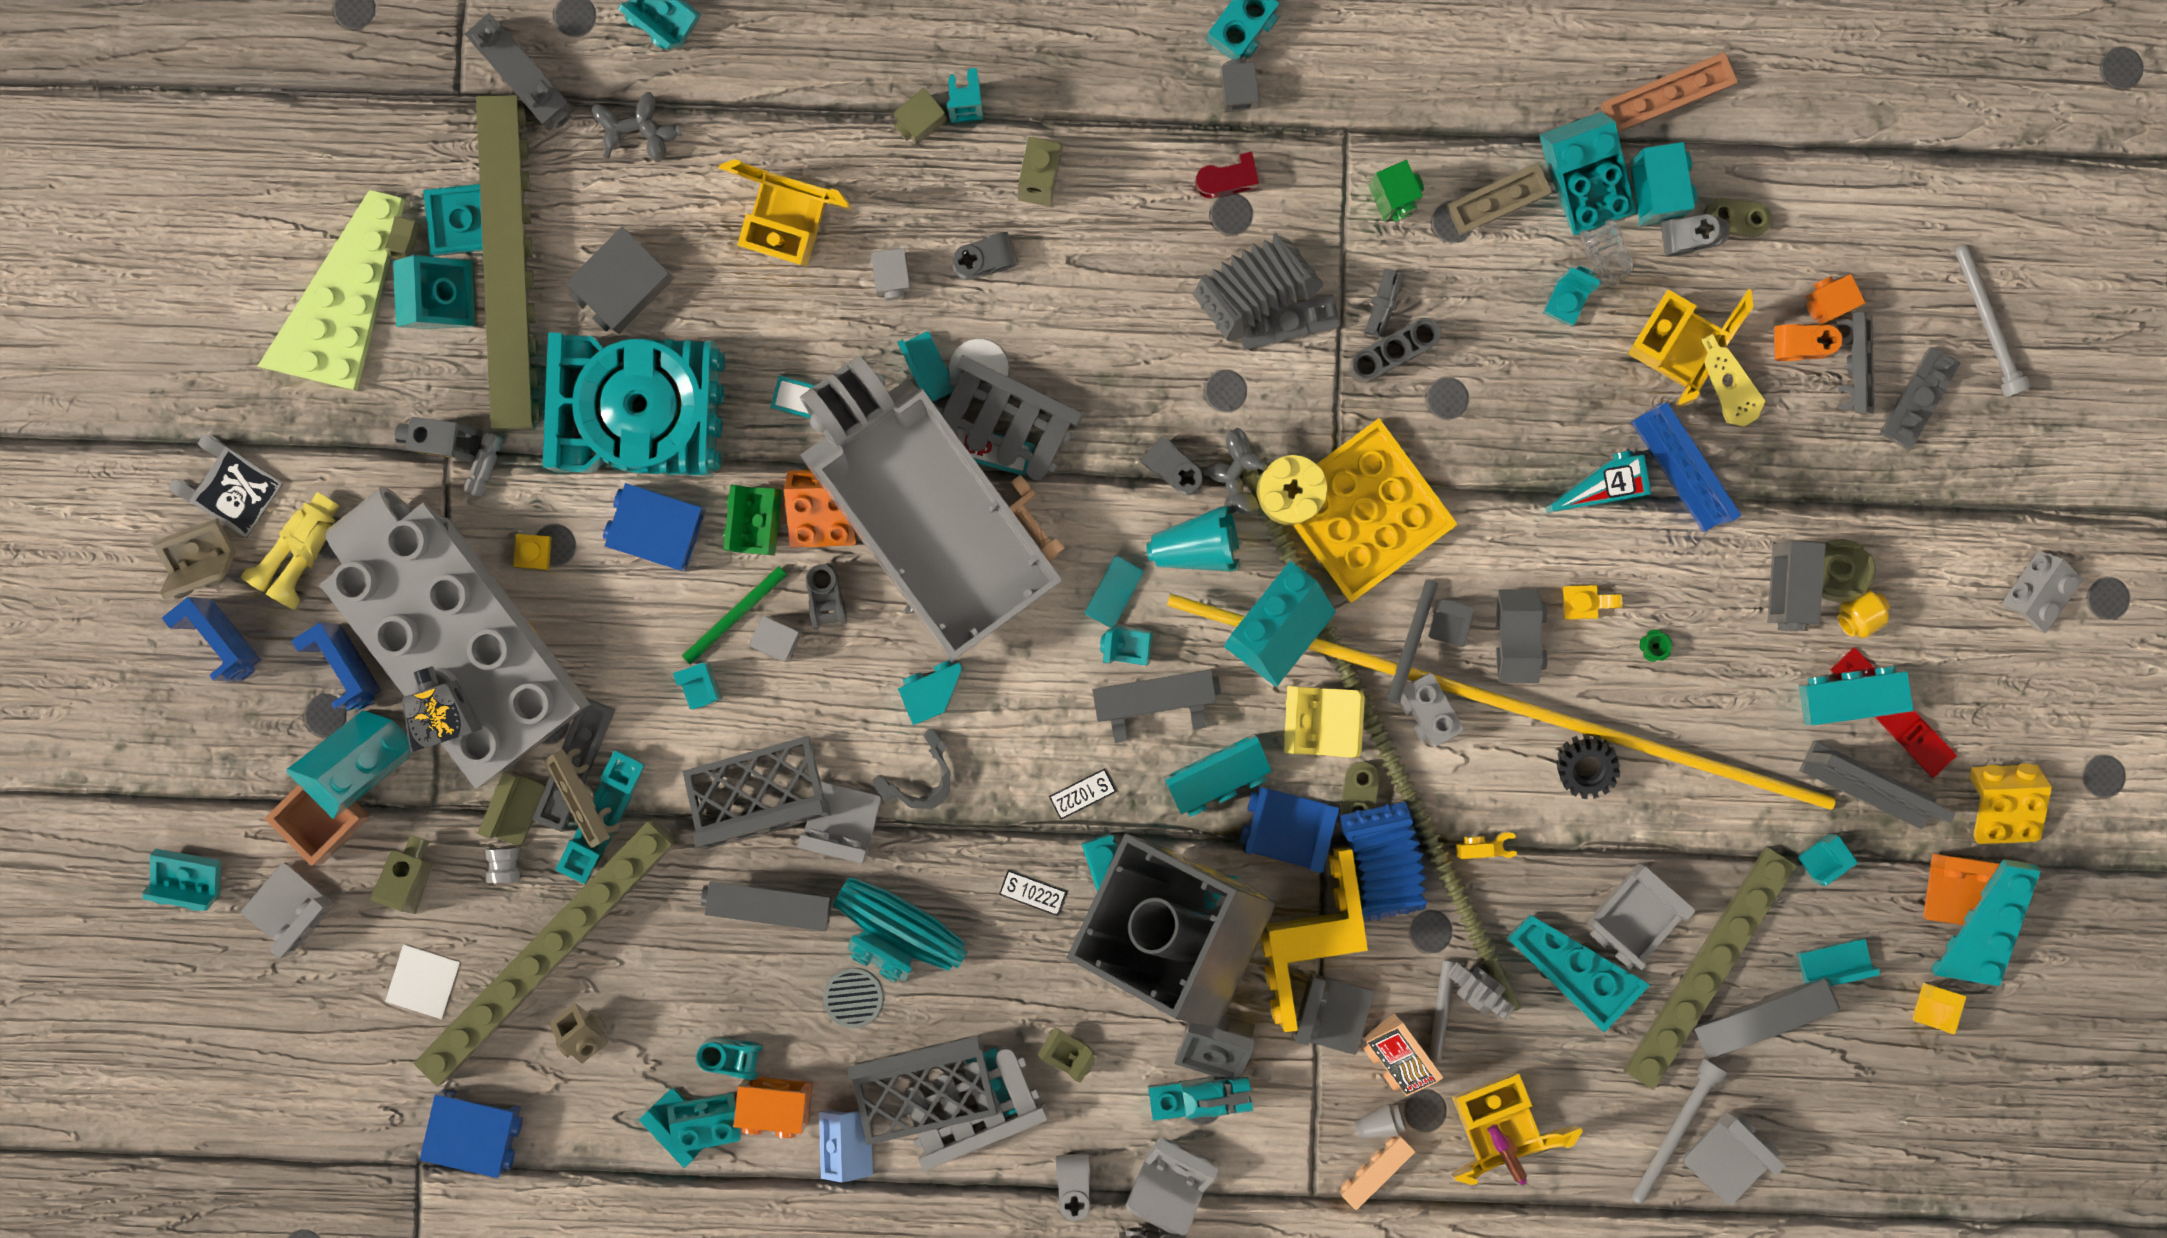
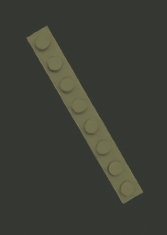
[1623,847,1796,1090]

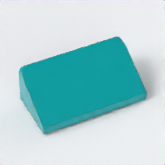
[1084,555,1144,628]

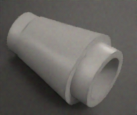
[1355,1103,1407,1140]

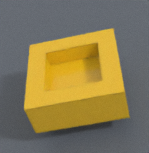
[513,534,552,570]

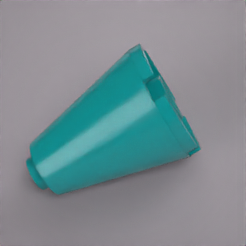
[1146,506,1240,572]

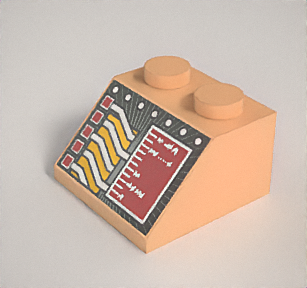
[1363,1013,1443,1096]

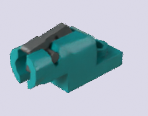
[1148,1077,1253,1121]

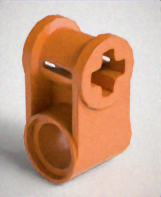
[1774,324,1842,361]

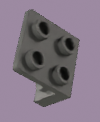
[1292,972,1374,1055]

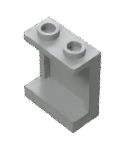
[1586,864,1696,971]

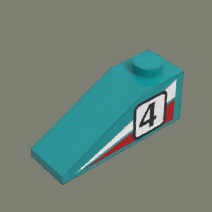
[1545,451,1651,514]

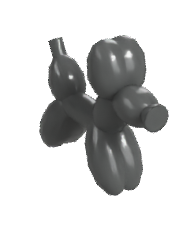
[592,92,682,162]
[1206,428,1267,514]

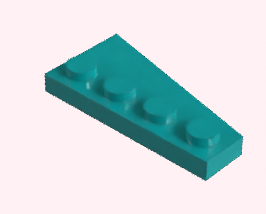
[1931,859,2041,986]
[1506,914,1650,1033]

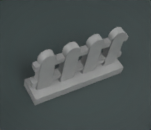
[900,1048,1049,1172]

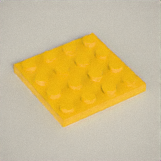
[1283,418,1458,603]

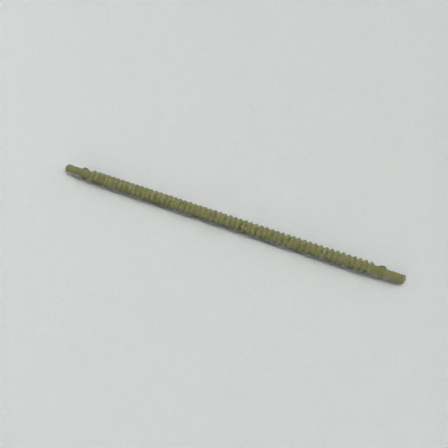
[1241,469,1521,1013]

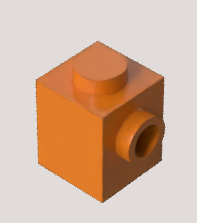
[1806,274,1866,325]

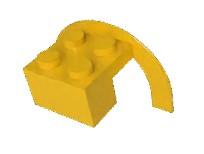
[718,159,852,267]
[1628,289,1754,409]
[1451,1072,1583,1185]

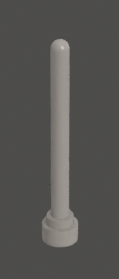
[1955,245,2032,398]
[1632,1058,1728,1204]

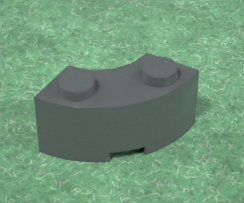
[1496,589,1547,683]

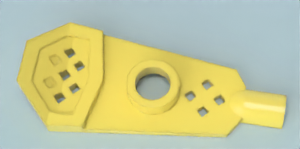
[1701,334,1765,427]

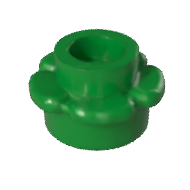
[1639,629,1672,662]

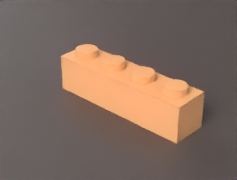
[1339,1135,1415,1210]

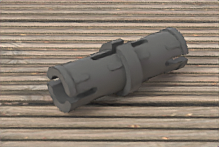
[1364,269,1405,339]

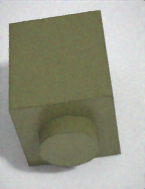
[894,88,947,145]

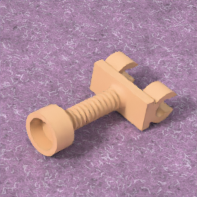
[1009,474,1065,562]

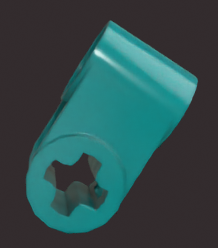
[696,1037,763,1080]

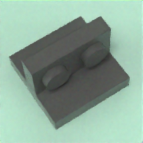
[1174,1015,1255,1079]

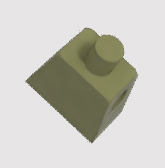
[1018,137,1063,207]
[369,834,432,914]

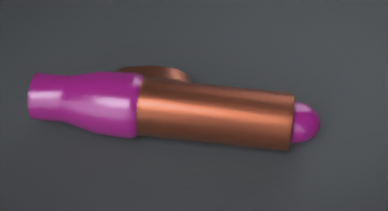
[1487,1124,1527,1185]

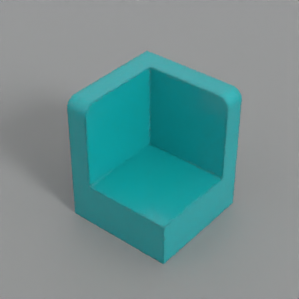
[673,662,722,710]
[1798,834,1858,886]

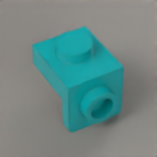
[1100,625,1153,666]

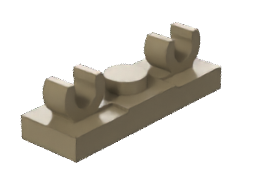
[1446,163,1552,235]
[544,748,620,849]

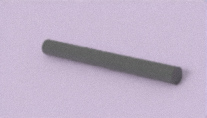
[1387,580,1438,704]

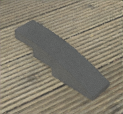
[1694,977,1841,1059]

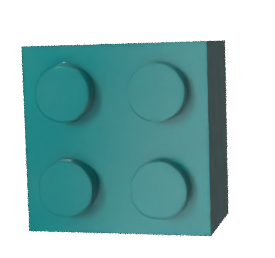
[1629,142,1698,227]

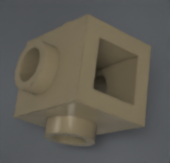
[549,1003,608,1064]

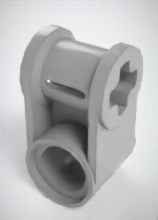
[1056,1154,1090,1222]

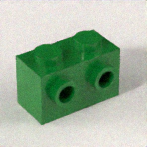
[1369,159,1425,223]

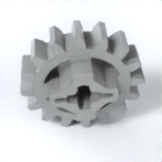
[1447,962,1516,1020]

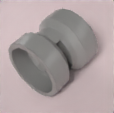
[485,847,520,883]

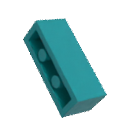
[1799,666,1914,726]

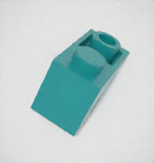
[898,660,963,725]

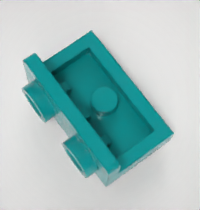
[618,0,702,50]
[142,849,221,911]

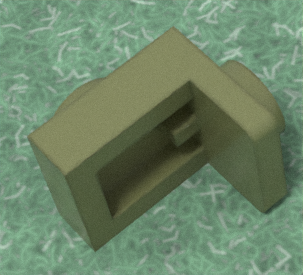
[1038,1027,1097,1083]

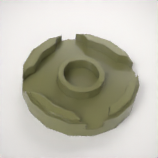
[1822,539,1876,603]

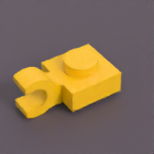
[1562,585,1623,620]
[1456,832,1517,859]

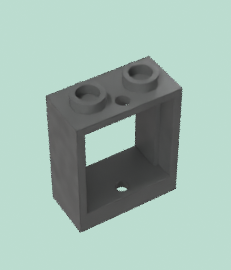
[1767,541,1825,631]

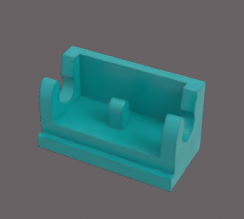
[947,68,984,123]

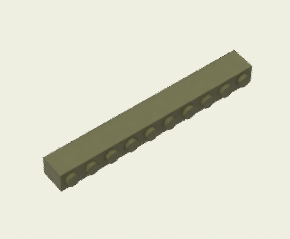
[476,95,540,432]
[413,819,678,1087]

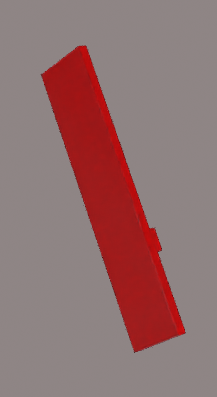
[1830,647,1957,778]

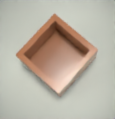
[264,784,371,866]

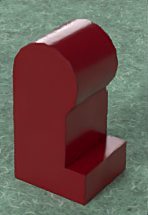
[1195,152,1259,199]

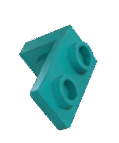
[1542,266,1602,327]

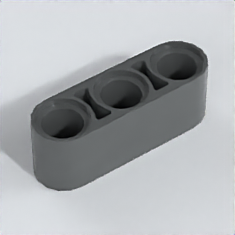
[1349,318,1441,383]

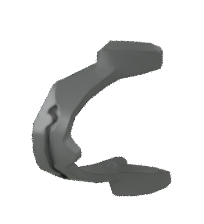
[872,729,951,809]

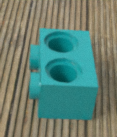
[1206,0,1280,60]

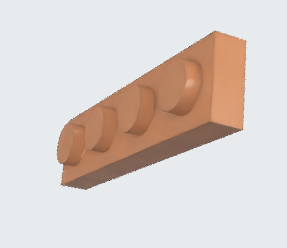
[1600,52,1738,133]

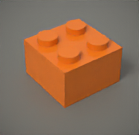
[734,1076,813,1138]

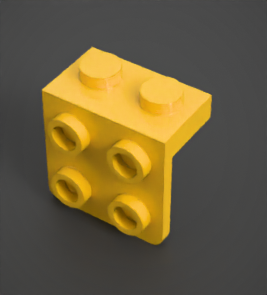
[1969,763,2052,844]

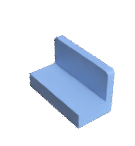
[819,1110,873,1183]

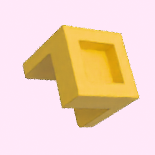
[1912,982,1967,1035]

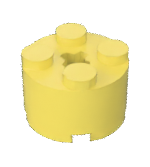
[1256,455,1327,525]

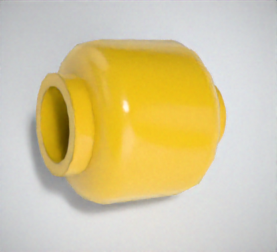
[1837,590,1890,639]

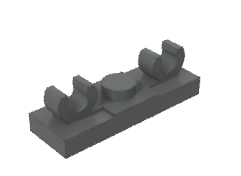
[1241,294,1340,351]
[1837,312,1874,415]
[1879,347,1960,450]

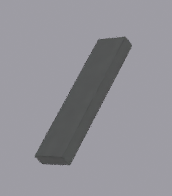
[532,697,616,832]

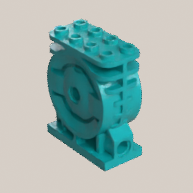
[543,332,725,477]

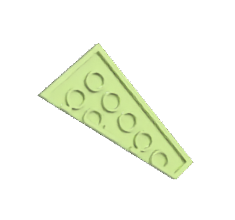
[257,190,405,391]

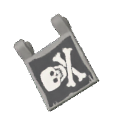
[169,435,284,538]

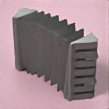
[1193,233,1324,341]

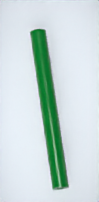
[682,566,788,665]

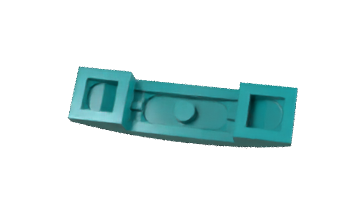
[555,750,645,885]

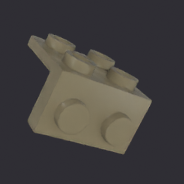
[153,518,236,599]

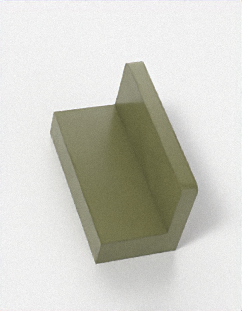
[477,771,546,846]

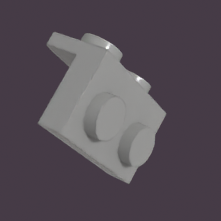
[2002,551,2083,634]
[1399,673,1464,747]

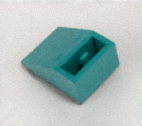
[1539,112,1636,236]

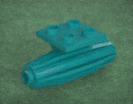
[833,877,968,983]

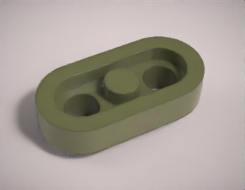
[1703,198,1772,238]
[1340,762,1379,815]

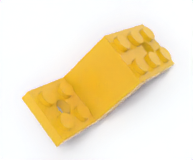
[1260,845,1368,1032]

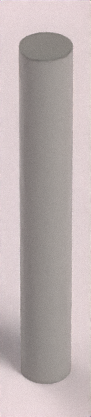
[1428,960,1456,1061]

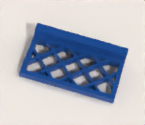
[1631,402,1742,532]

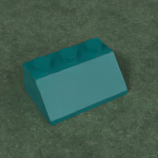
[1223,561,1336,688]
[286,710,412,819]
[1163,735,1272,817]

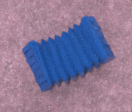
[1340,802,1427,922]

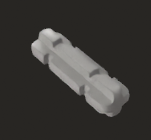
[464,433,503,497]

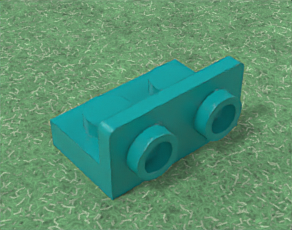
[667,1092,741,1153]

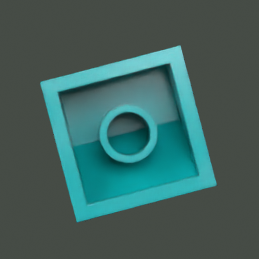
[393,255,476,329]

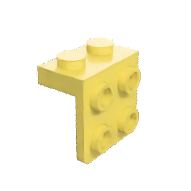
[1284,686,1365,758]

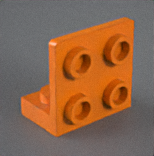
[784,470,856,548]
[1923,853,2000,925]

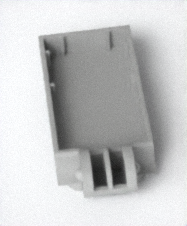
[800,356,1063,662]
[319,486,591,789]

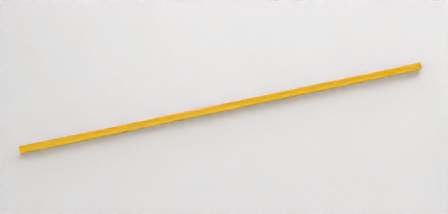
[1167,593,1836,810]

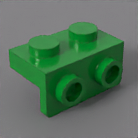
[723,484,782,556]

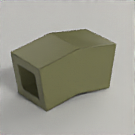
[385,216,420,260]

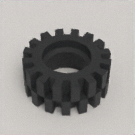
[1556,734,1620,799]

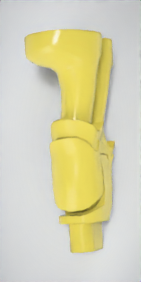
[240,492,340,610]

